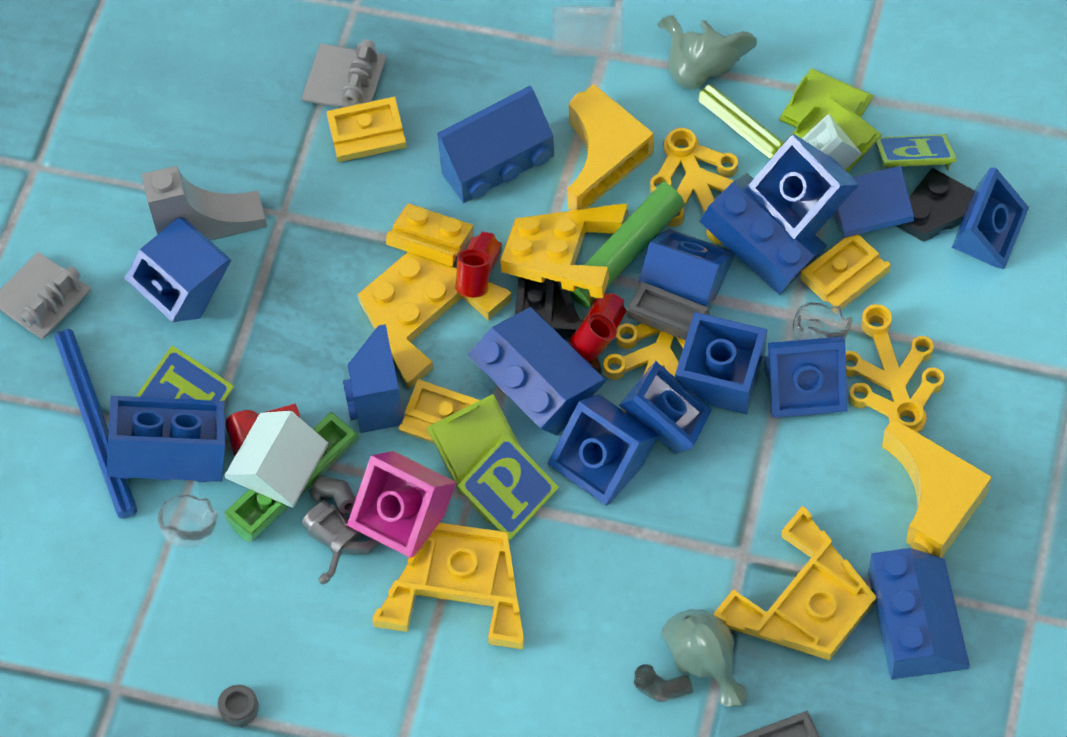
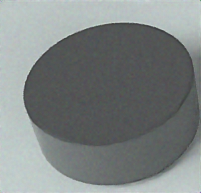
[218,685,259,727]

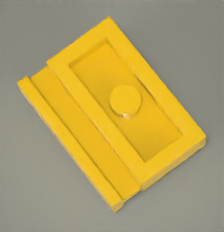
[326,97,407,162]
[386,203,474,267]
[800,234,891,313]
[398,379,480,444]

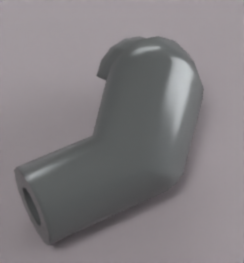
[310,476,356,514]

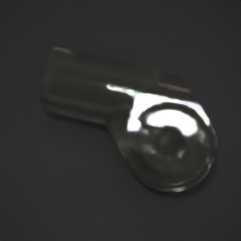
[634,664,693,702]

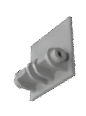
[301,40,387,108]
[0,252,92,340]

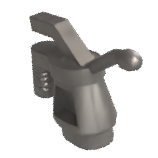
[302,495,381,585]

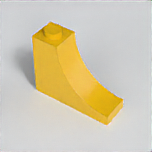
[567,84,654,211]
[882,419,992,558]

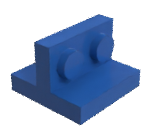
[764,336,847,418]

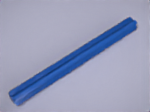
[54,329,137,519]

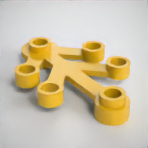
[650,128,738,245]
[846,304,945,433]
[603,323,696,413]

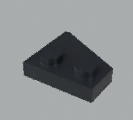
[896,167,974,242]
[515,277,583,337]

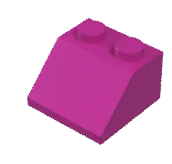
[347,451,456,558]

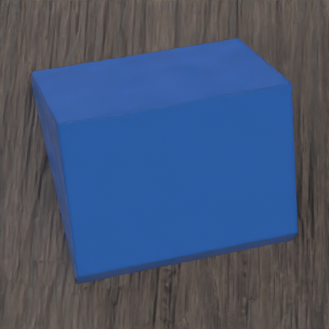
[833,166,914,238]
[951,167,1029,269]
[619,361,712,454]

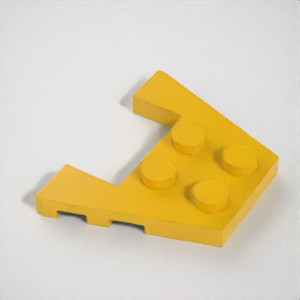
[500,204,628,298]
[358,252,512,390]
[713,506,876,661]
[372,523,524,649]

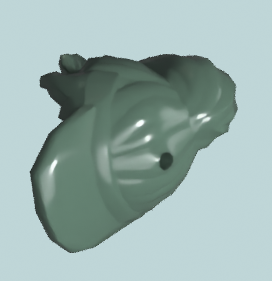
[657,15,757,89]
[662,609,747,707]

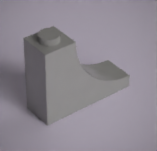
[141,166,267,240]

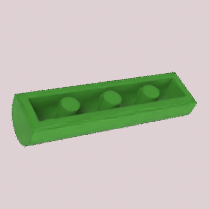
[569,182,685,308]
[224,411,359,543]

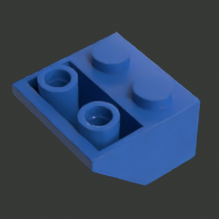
[125,217,232,322]

